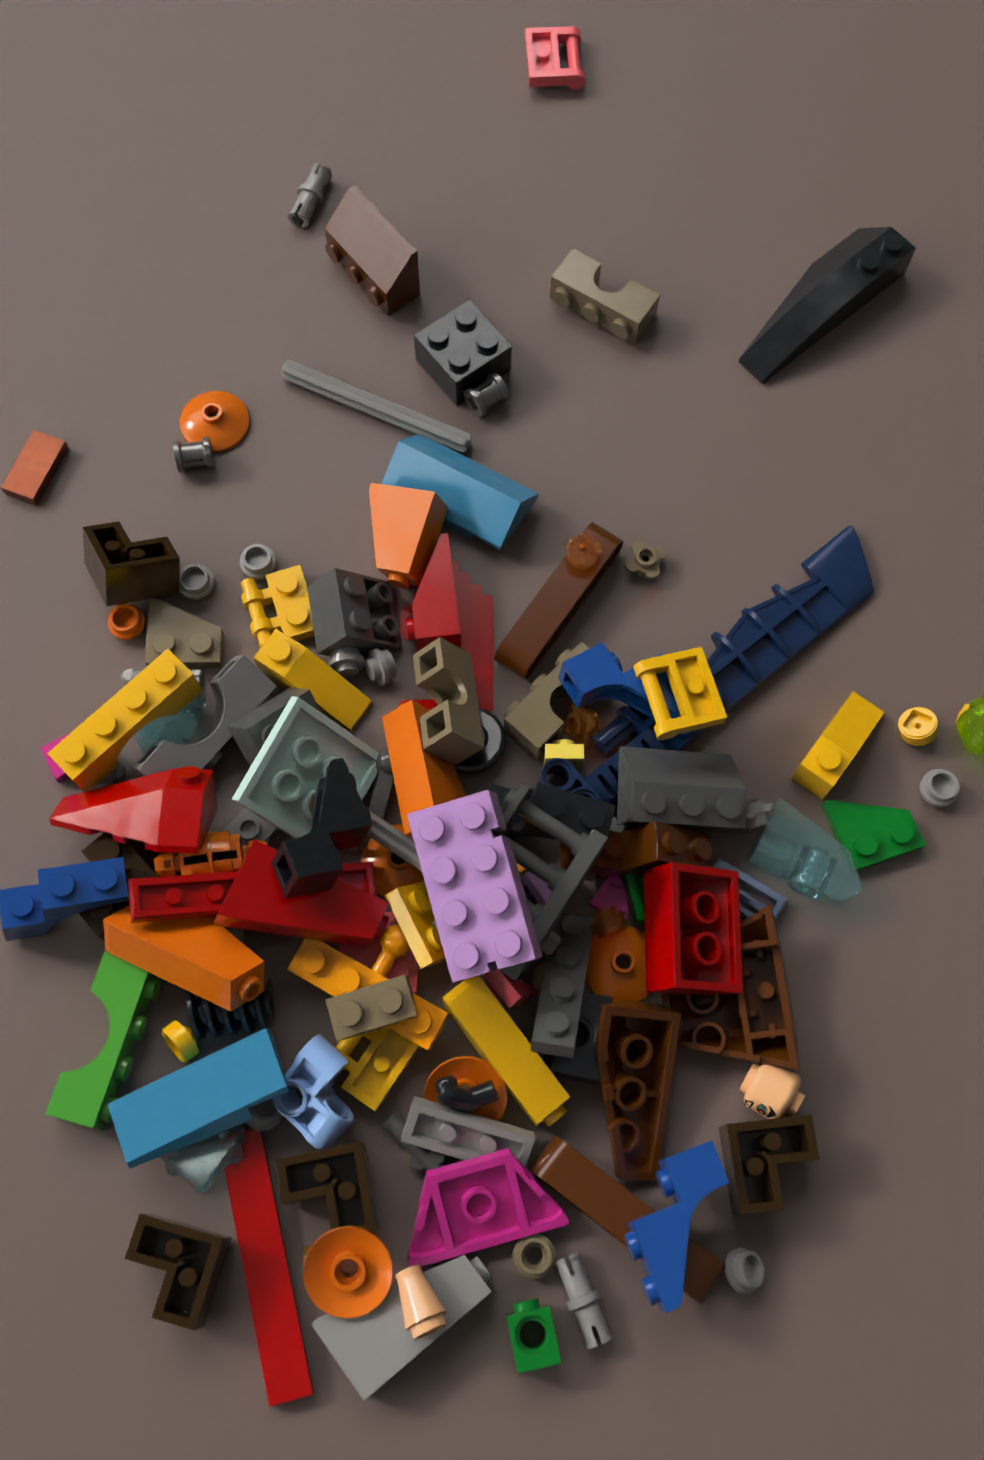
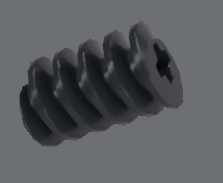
[186,978,275,1039]

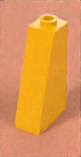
[442,975,570,1127]

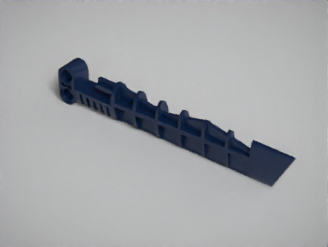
[537,526,874,804]

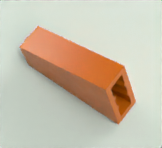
[382,700,466,839]
[103,905,264,1012]

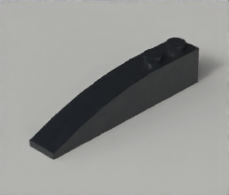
[739,227,916,384]

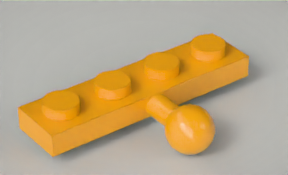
[287,924,450,1051]

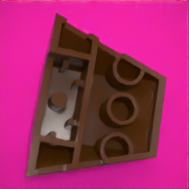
[661,904,800,1071]

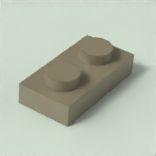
[325,975,419,1041]

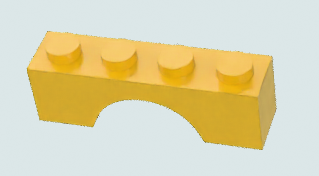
[47,649,203,792]

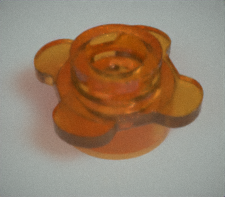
[564,703,600,747]

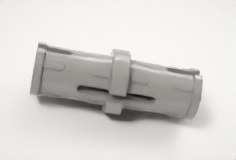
[288,163,332,229]
[554,1251,613,1349]

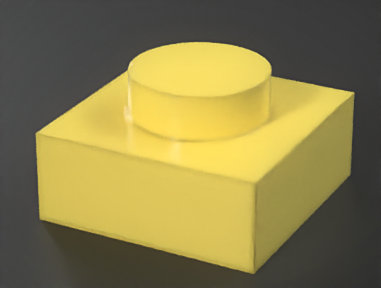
[543,739,584,771]

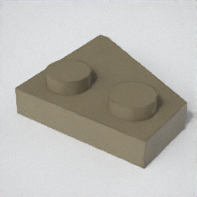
[145,598,224,668]

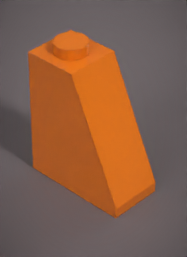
[369,483,448,589]

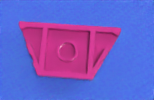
[407,1148,569,1267]

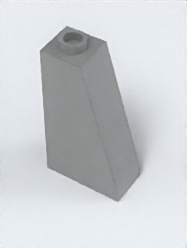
[311,1254,493,1400]

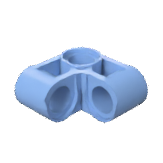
[272,1034,354,1150]

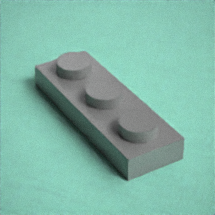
[401,1096,535,1167]

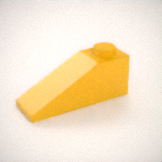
[253,629,372,732]
[791,691,885,800]

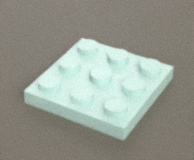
[232,696,380,839]

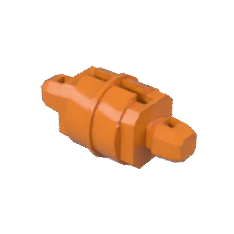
[154,830,268,877]

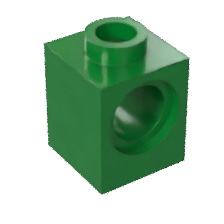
[506,1298,561,1374]

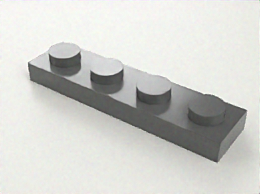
[531,913,595,1058]

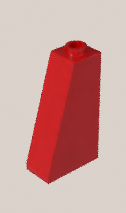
[213,839,389,947]

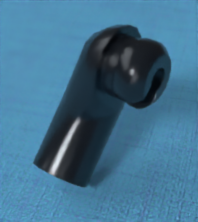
[435,1076,499,1112]

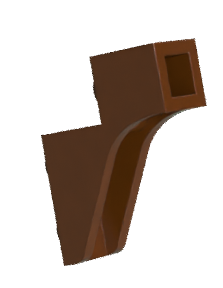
[560,821,713,881]

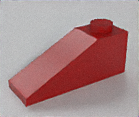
[406,533,461,652]

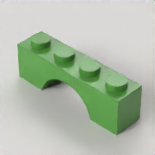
[45,951,161,1131]

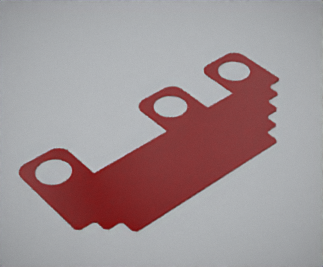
[398,561,493,712]

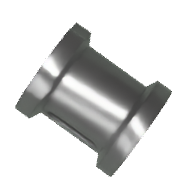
[464,372,510,417]
[173,436,215,473]

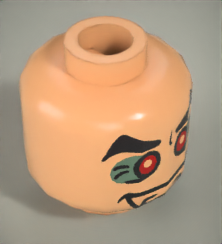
[740,1062,806,1119]

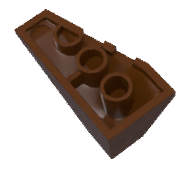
[596,1000,681,1181]

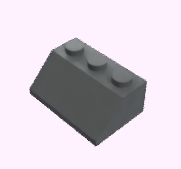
[617,746,746,832]

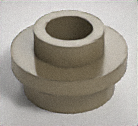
[513,1234,556,1279]

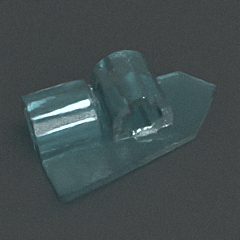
[749,798,863,902]

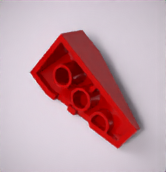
[49,766,218,854]

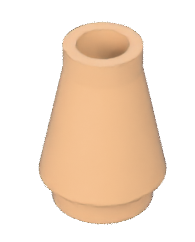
[395,1264,447,1340]

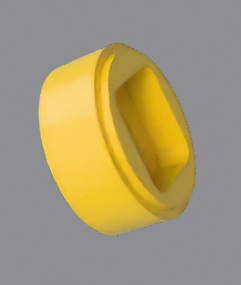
[898,707,939,746]
[162,1020,199,1063]

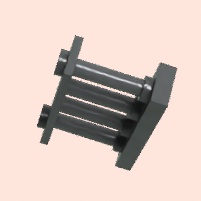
[432,783,611,981]

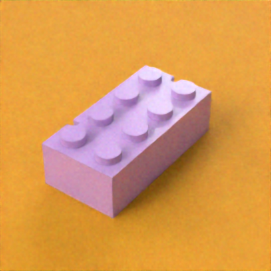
[407,790,543,982]

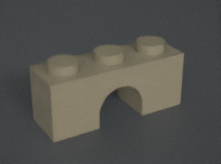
[550,248,660,344]
[413,637,484,765]
[504,641,594,760]

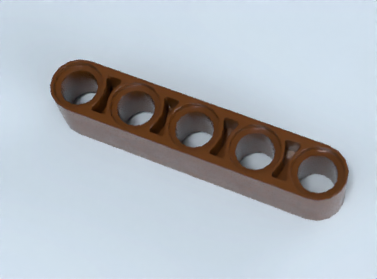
[494,522,624,680]
[530,1135,726,1305]

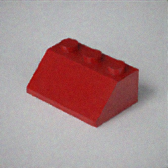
[644,862,743,995]

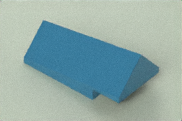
[382,434,539,551]
[107,1028,289,1169]

